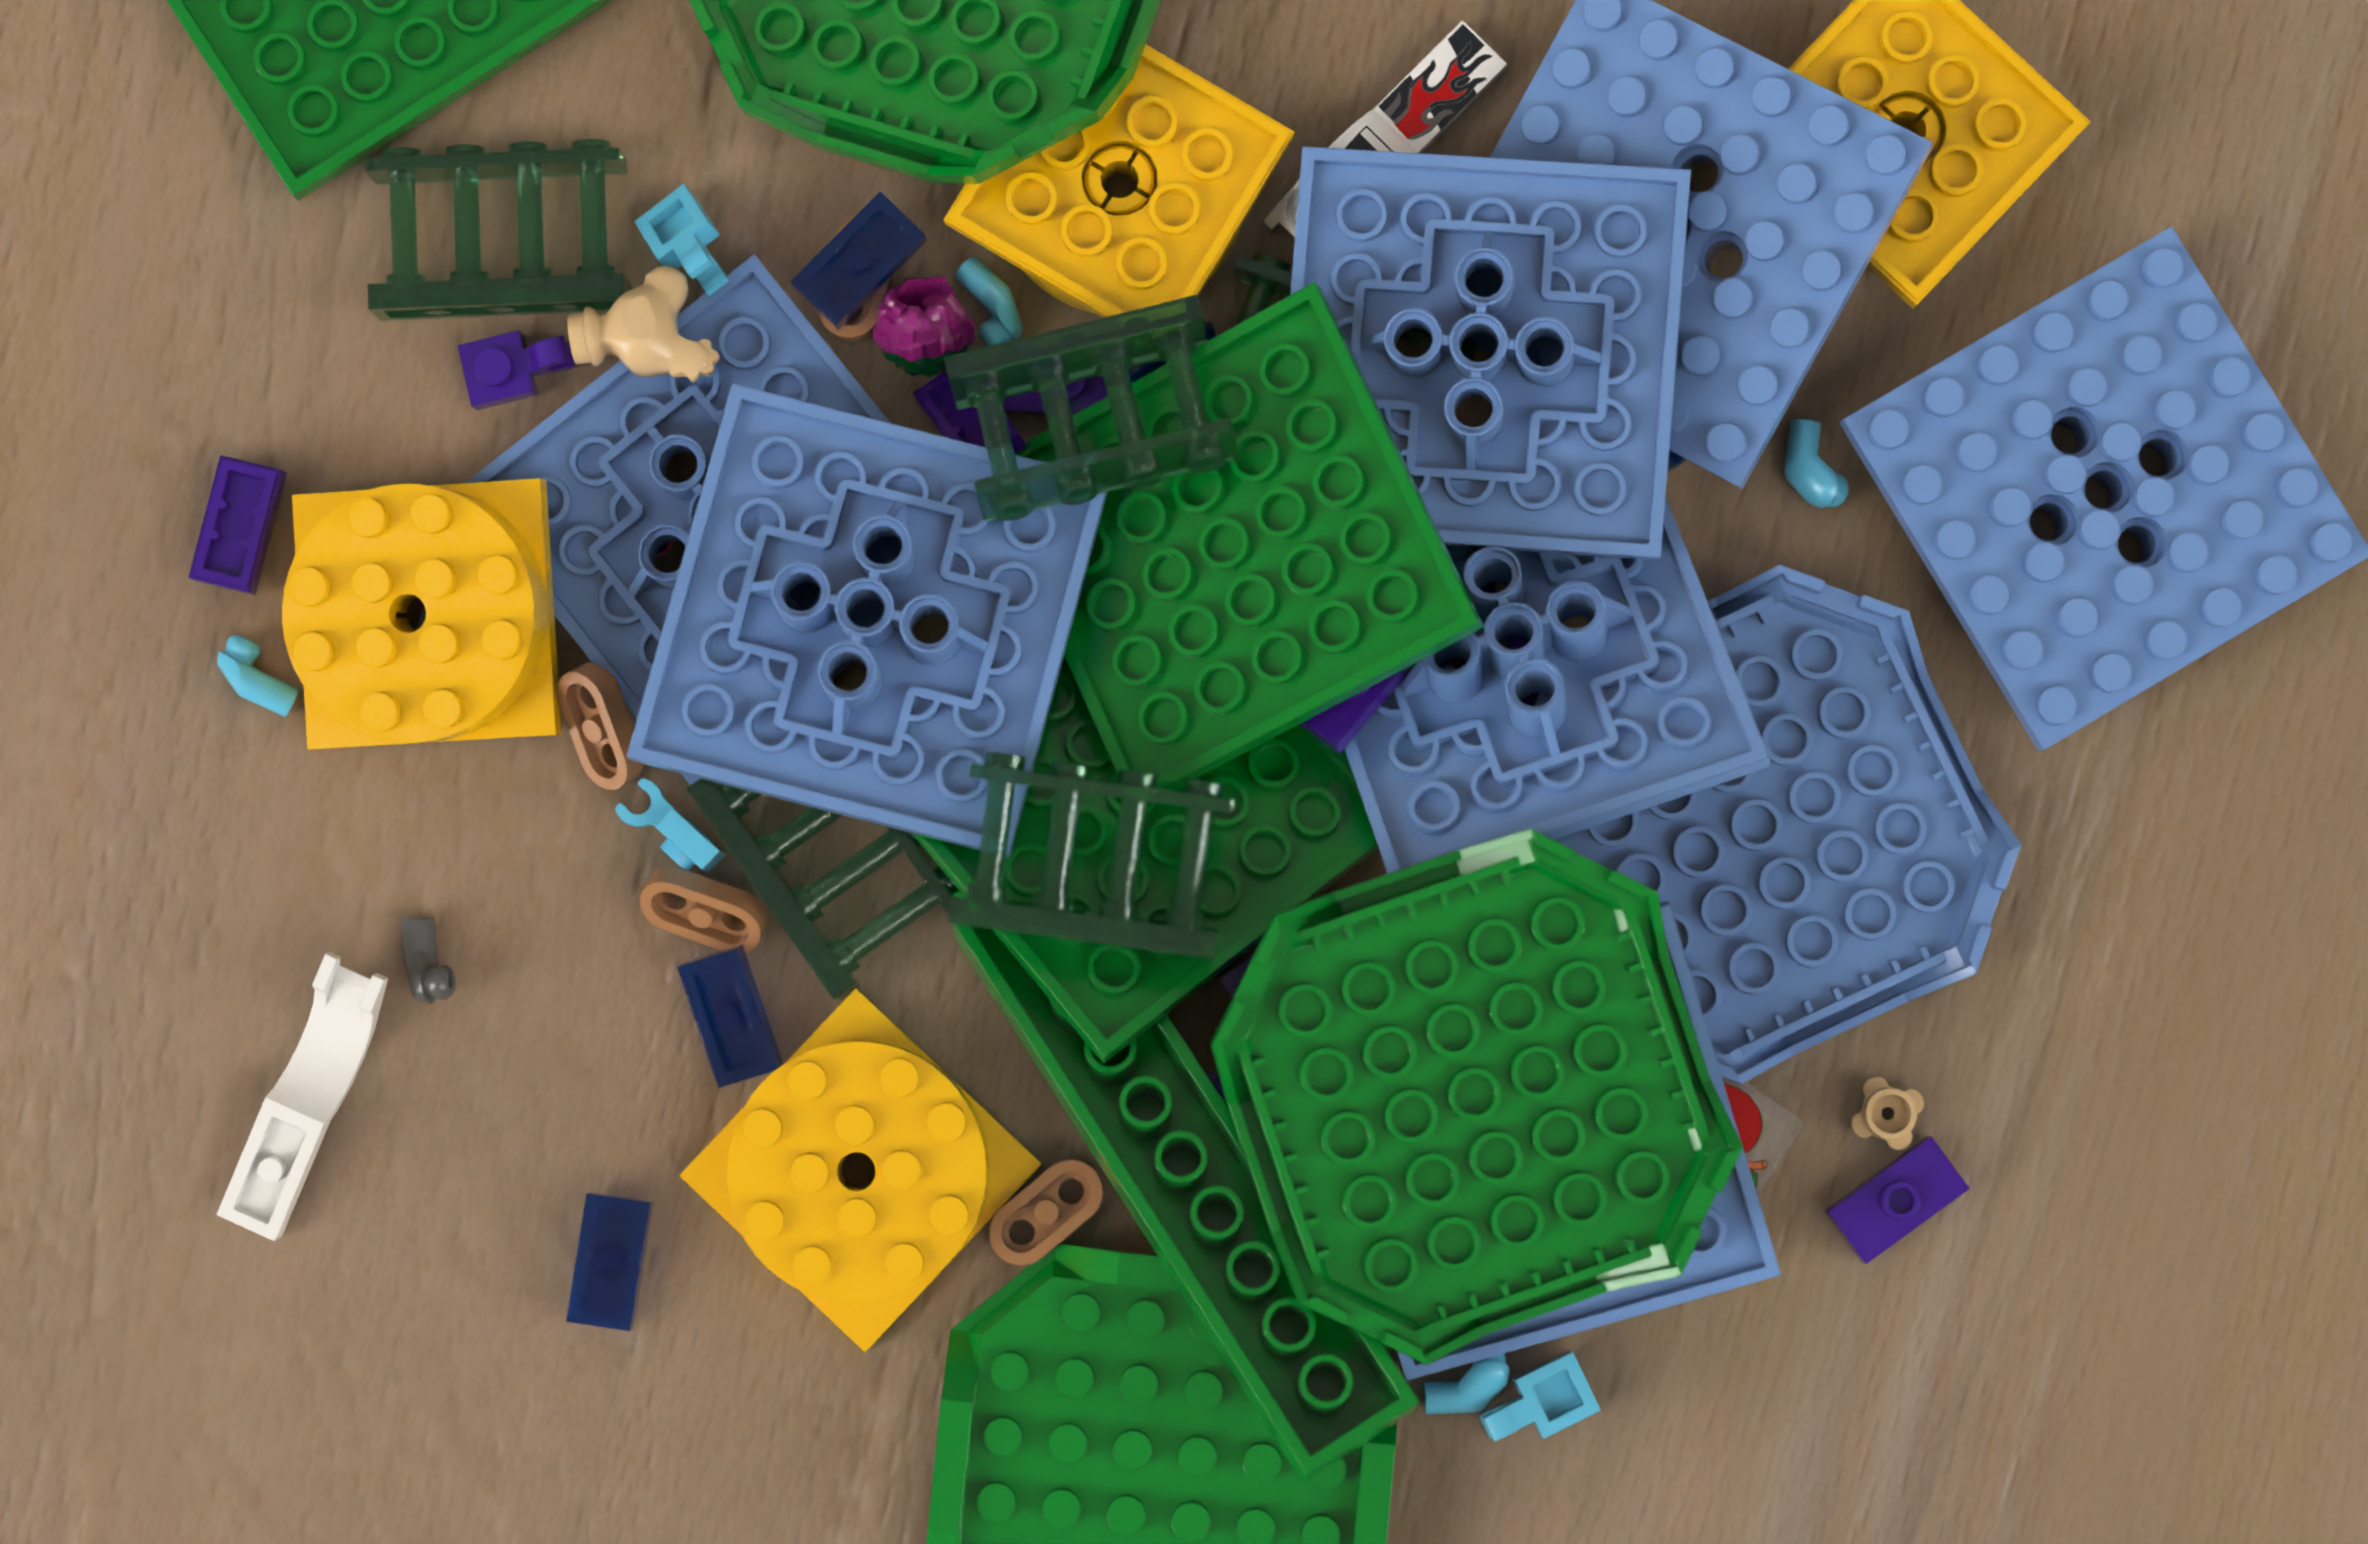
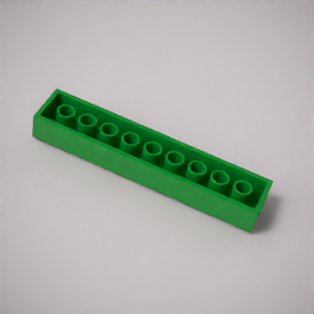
[951,906,1419,1483]

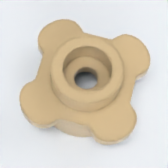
[1851,1077,1924,1150]

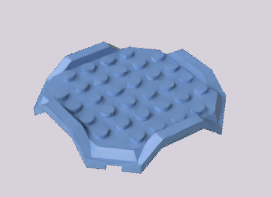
[1533,565,2022,1084]

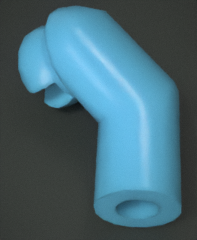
[956,257,1023,352]
[1784,419,1849,508]
[217,634,299,717]
[1423,1353,1510,1415]

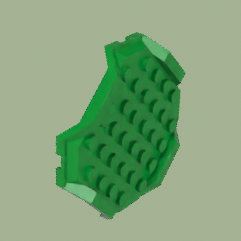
[689,0,1161,184]
[1210,829,1743,1365]
[926,1242,1397,1544]

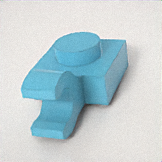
[634,183,729,296]
[615,778,727,872]
[1478,1350,1601,1441]

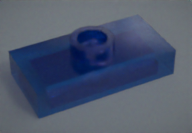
[790,191,927,330]
[677,944,783,1088]
[566,1192,654,1331]

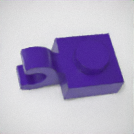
[457,330,577,410]

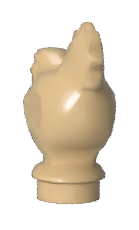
[567,266,719,383]

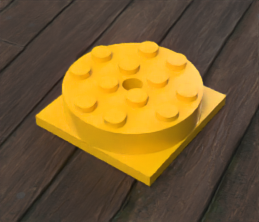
[1788,0,2091,309]
[943,44,1295,353]
[282,478,562,749]
[679,988,1043,1352]

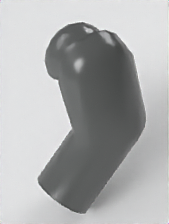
[401,917,456,1004]

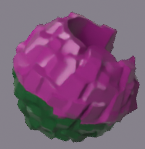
[873,276,976,378]

